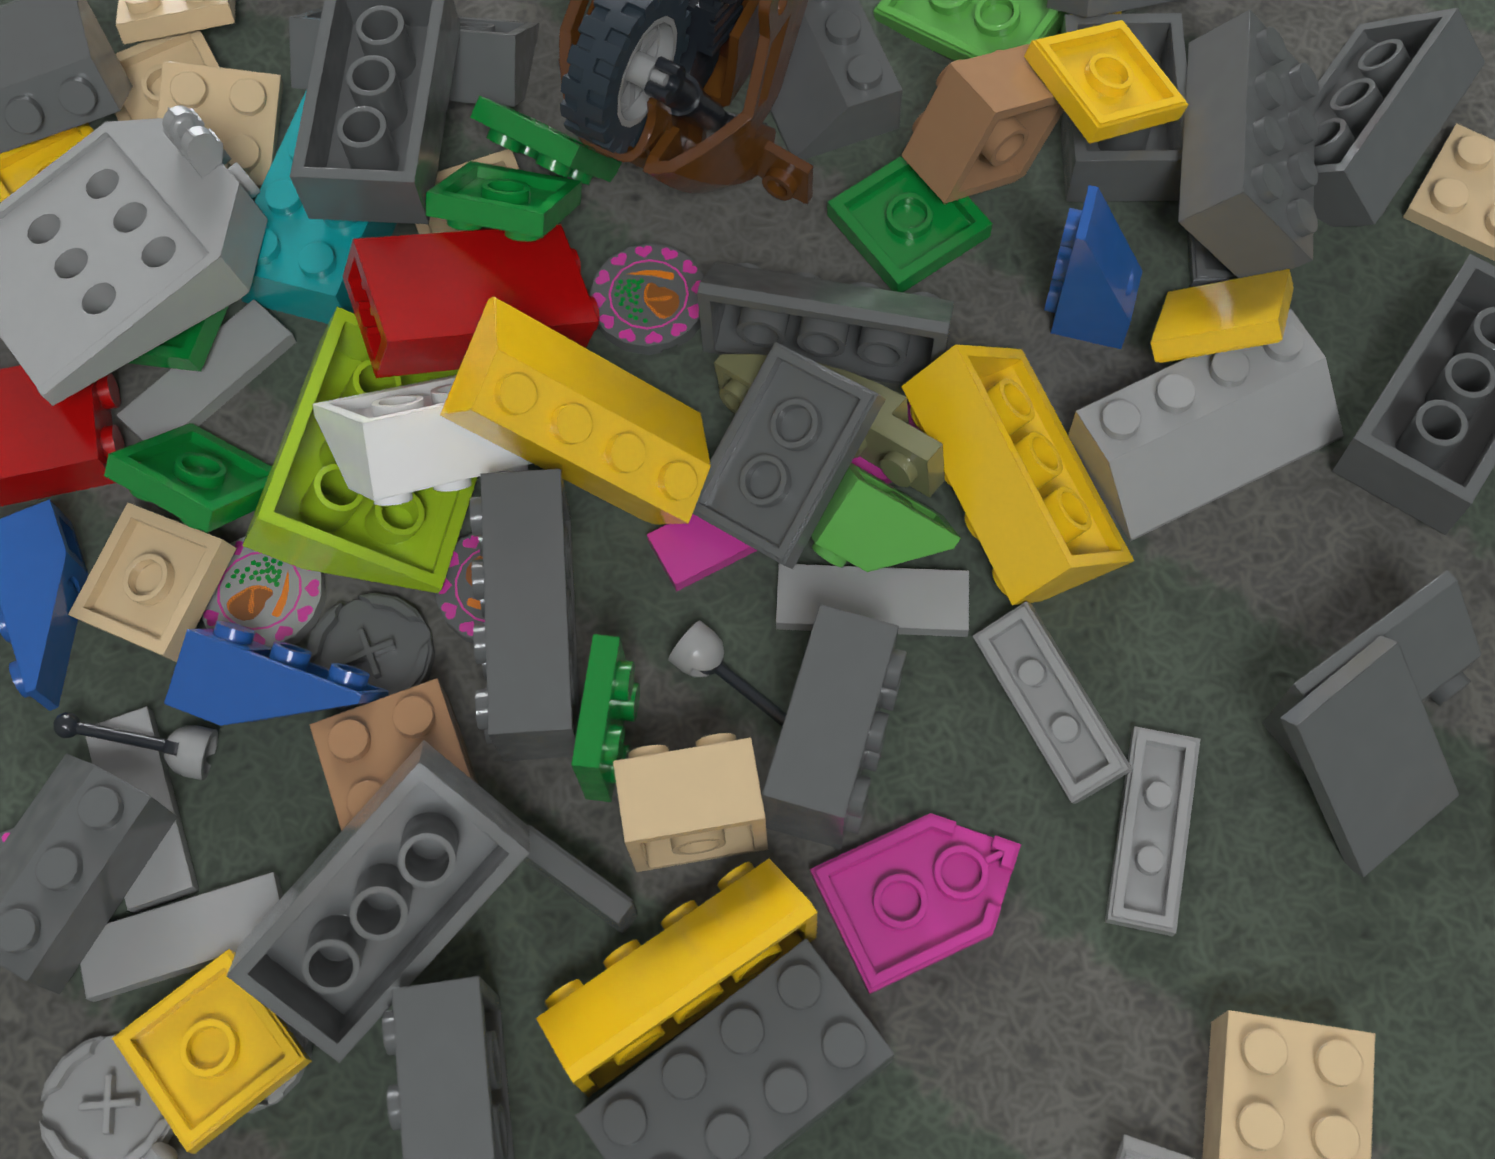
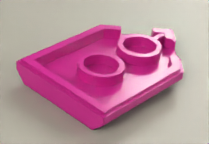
[810,813,1021,995]

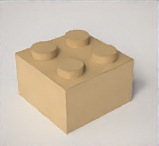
[613,733,768,872]
[1202,1010,1375,1159]

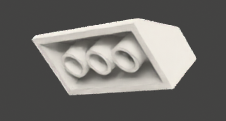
[313,375,533,506]

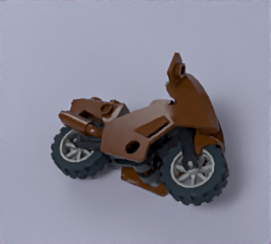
[558,0,813,204]

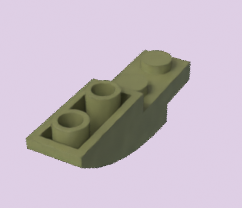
[714,354,945,498]

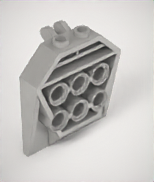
[0,105,268,406]

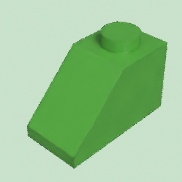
[811,463,961,572]

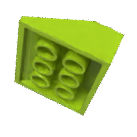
[242,306,477,594]

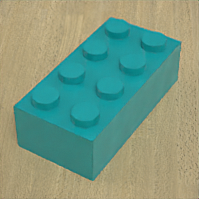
[241,89,397,324]

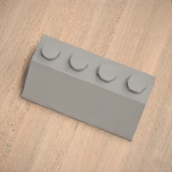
[1068,309,1343,541]

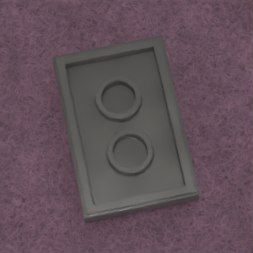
[693,342,886,569]
[1280,635,1459,877]

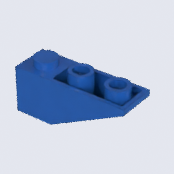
[1044,185,1142,349]
[0,499,88,711]
[164,621,389,726]

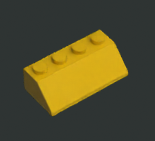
[440,297,711,525]
[901,344,1134,605]
[536,858,818,1097]

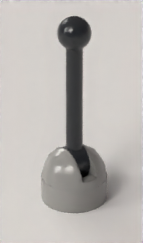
[668,620,787,728]
[53,712,218,781]

